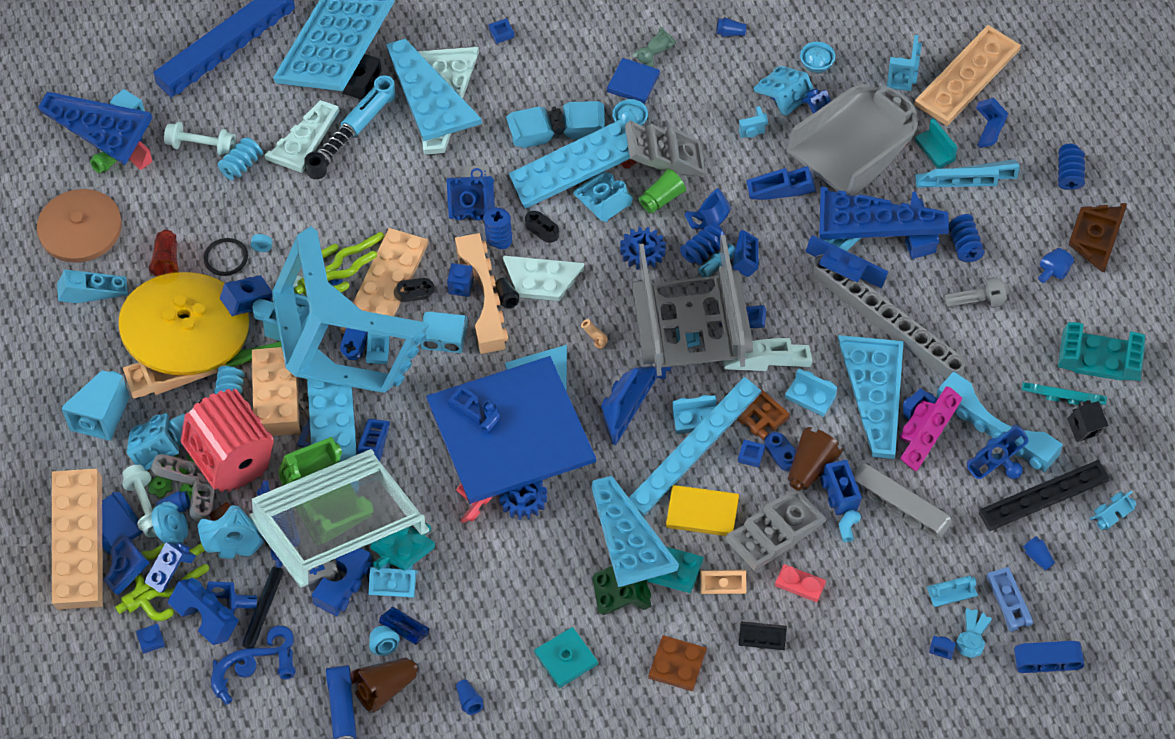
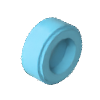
[251,234,273,252]

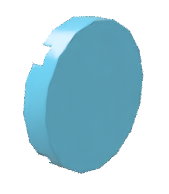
[152,502,188,544]

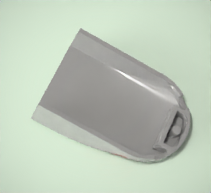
[786,84,918,196]

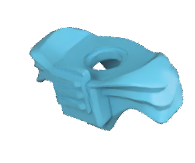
[197,505,264,559]

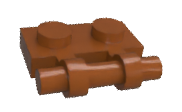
[737,387,790,440]

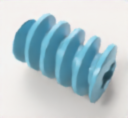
[218,137,263,180]
[215,366,245,396]

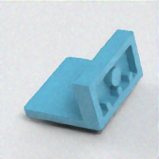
[887,35,922,91]
[753,66,813,116]
[127,413,179,470]

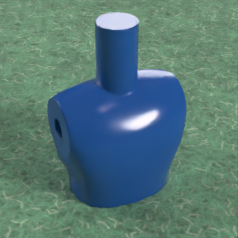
[1038,248,1074,283]

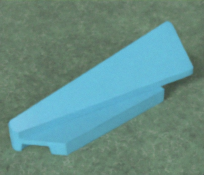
[915,160,1020,188]

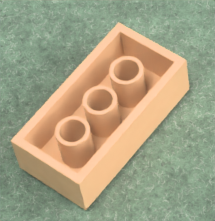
[252,347,301,436]

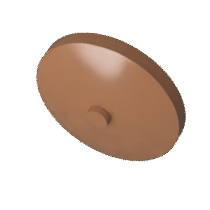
[37,189,122,262]

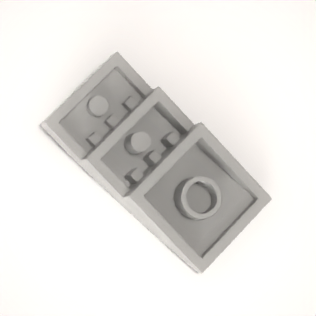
[625,120,706,176]
[725,490,826,571]

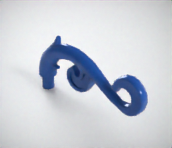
[211,626,294,705]

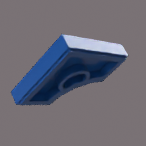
[104,535,150,596]

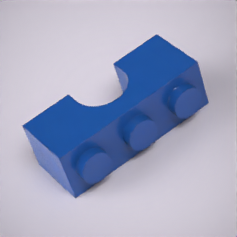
[311,548,374,617]
[167,578,239,645]

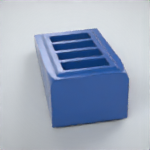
[733,230,758,277]
[357,418,390,462]

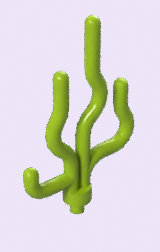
[293,232,384,295]
[115,543,209,622]

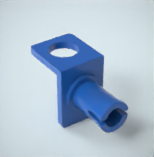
[206,581,257,615]

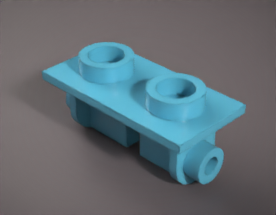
[1089,491,1137,530]
[927,576,978,607]

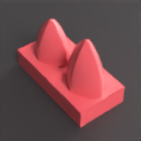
[775,564,826,602]

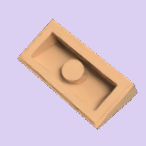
[700,570,746,594]

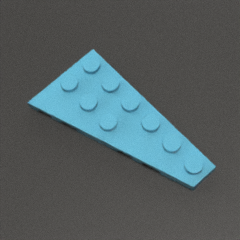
[386,39,482,141]
[591,476,679,587]

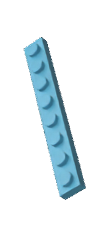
[629,377,761,516]

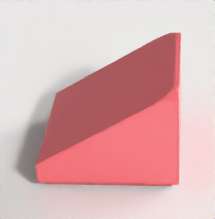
[129,141,152,170]

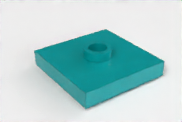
[534,627,598,689]

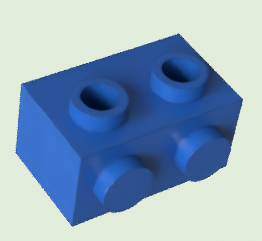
[820,460,862,516]

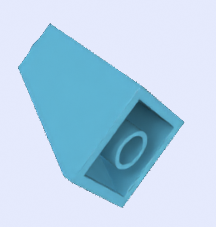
[62,370,130,441]

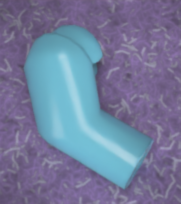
[839,510,861,542]

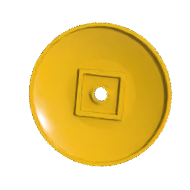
[119,272,249,375]

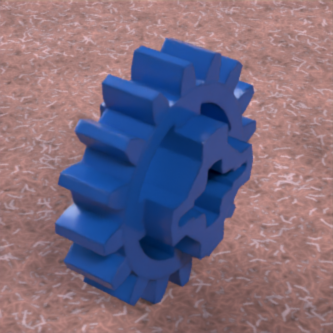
[620,227,666,270]
[499,480,547,520]

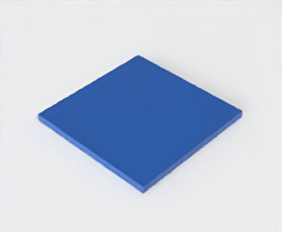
[426,356,596,504]

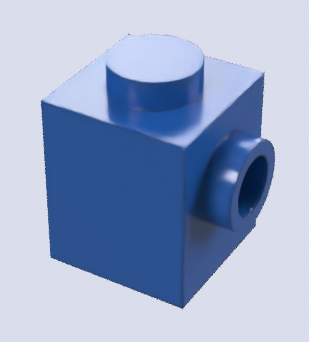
[447,263,474,297]

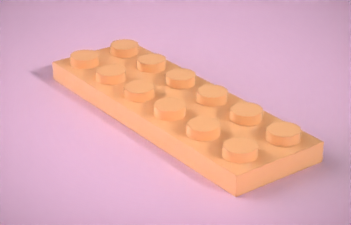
[914,25,1021,126]
[340,228,429,334]

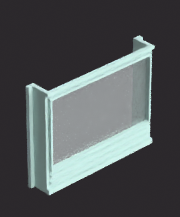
[249,449,429,588]

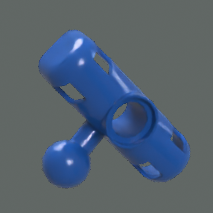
[967,425,1029,479]

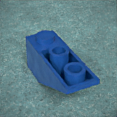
[905,191,939,259]

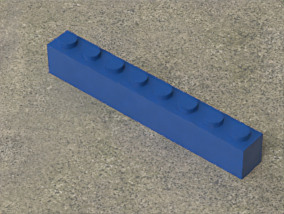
[153,0,295,98]

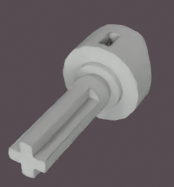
[945,277,1007,308]

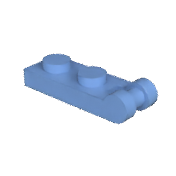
[986,567,1033,632]

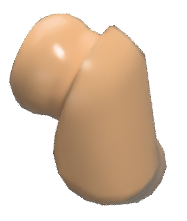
[581,319,608,349]

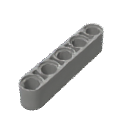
[853,463,953,541]

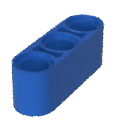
[1014,641,1085,673]

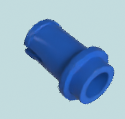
[277,648,296,680]

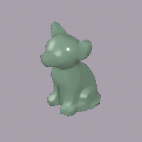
[633,27,676,67]

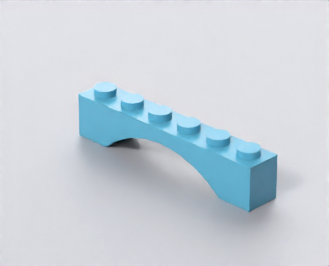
[936,371,1063,472]

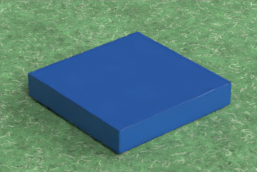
[607,58,660,104]

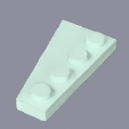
[265,100,339,173]

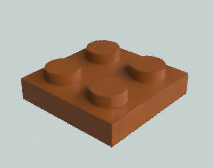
[648,635,707,692]

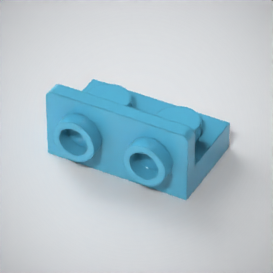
[785,369,837,417]
[672,395,717,434]
[368,564,418,598]

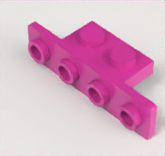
[899,386,962,471]

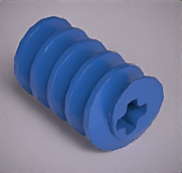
[1058,143,1085,190]
[484,207,512,249]
[949,214,985,262]
[680,221,727,265]

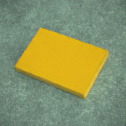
[666,485,739,536]

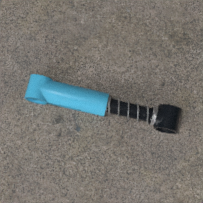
[304,75,396,179]

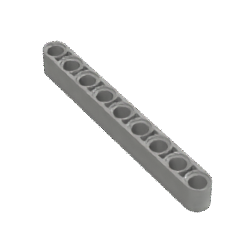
[812,254,965,379]

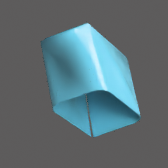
[421,312,468,353]

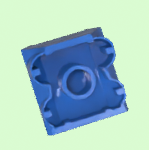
[446,176,495,220]
[102,492,144,555]

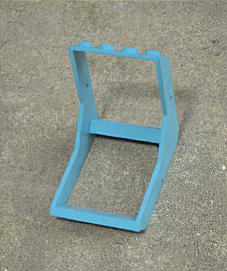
[272,226,429,393]

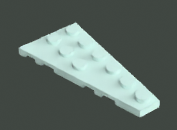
[418,47,479,155]

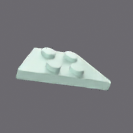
[503,256,585,301]

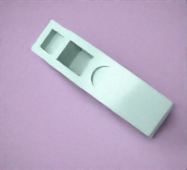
[723,338,812,371]

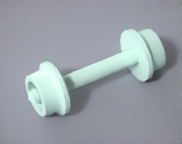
[164,122,236,157]
[122,465,157,537]

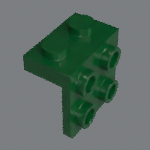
[593,566,651,615]

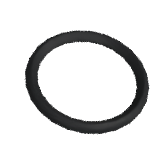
[203,238,248,276]

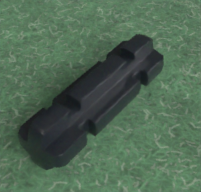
[549,106,565,135]

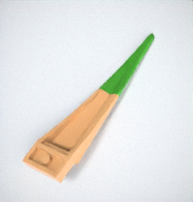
[123,342,282,399]

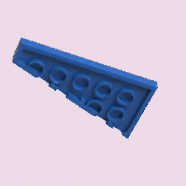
[38,92,153,165]
[819,187,949,240]

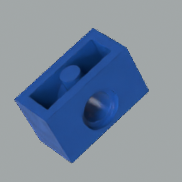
[220,275,272,316]

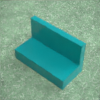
[915,118,958,169]

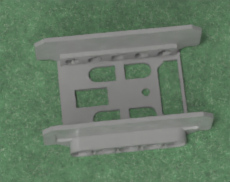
[632,235,753,376]

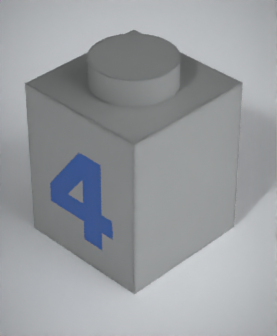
[308,560,338,591]

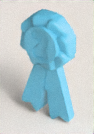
[956,608,992,658]

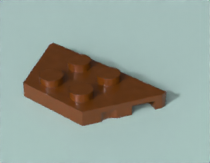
[1069,203,1127,273]

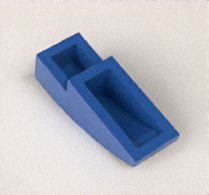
[746,166,816,200]

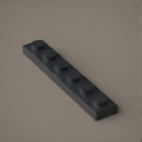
[979,460,1110,532]

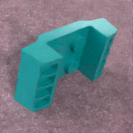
[1057,322,1146,381]

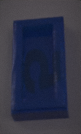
[378,607,430,645]

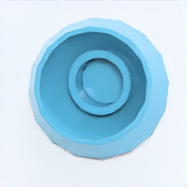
[800,41,836,73]
[613,99,648,126]

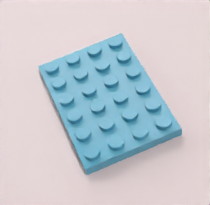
[273,0,395,91]

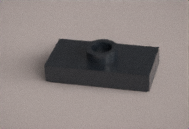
[739,621,787,650]

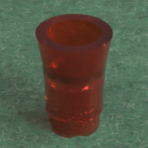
[149,230,179,277]

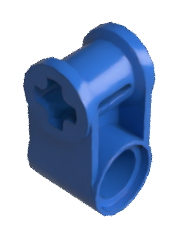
[340,328,368,361]

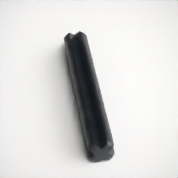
[242,566,283,648]

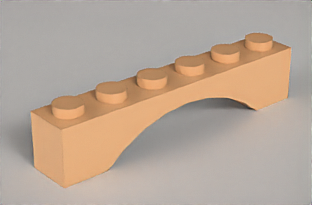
[455,233,508,354]

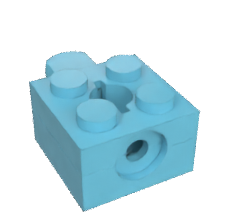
[252,293,311,341]

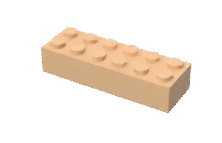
[52,469,103,610]

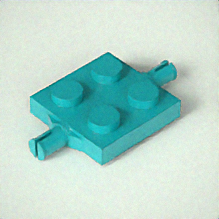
[370,523,435,571]

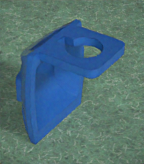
[684,188,731,230]

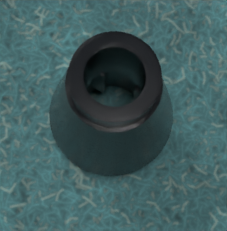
[495,278,519,309]

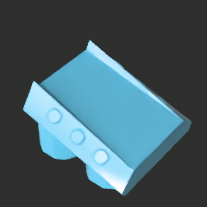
[563,101,605,139]
[506,106,555,148]
[573,171,633,223]

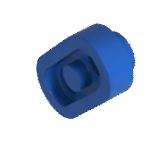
[765,432,796,471]

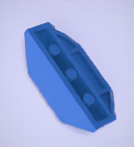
[601,366,657,446]

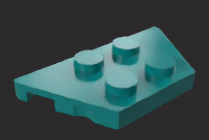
[1021,382,1107,405]

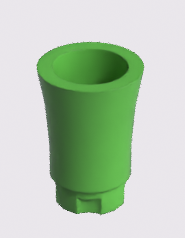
[639,169,686,213]

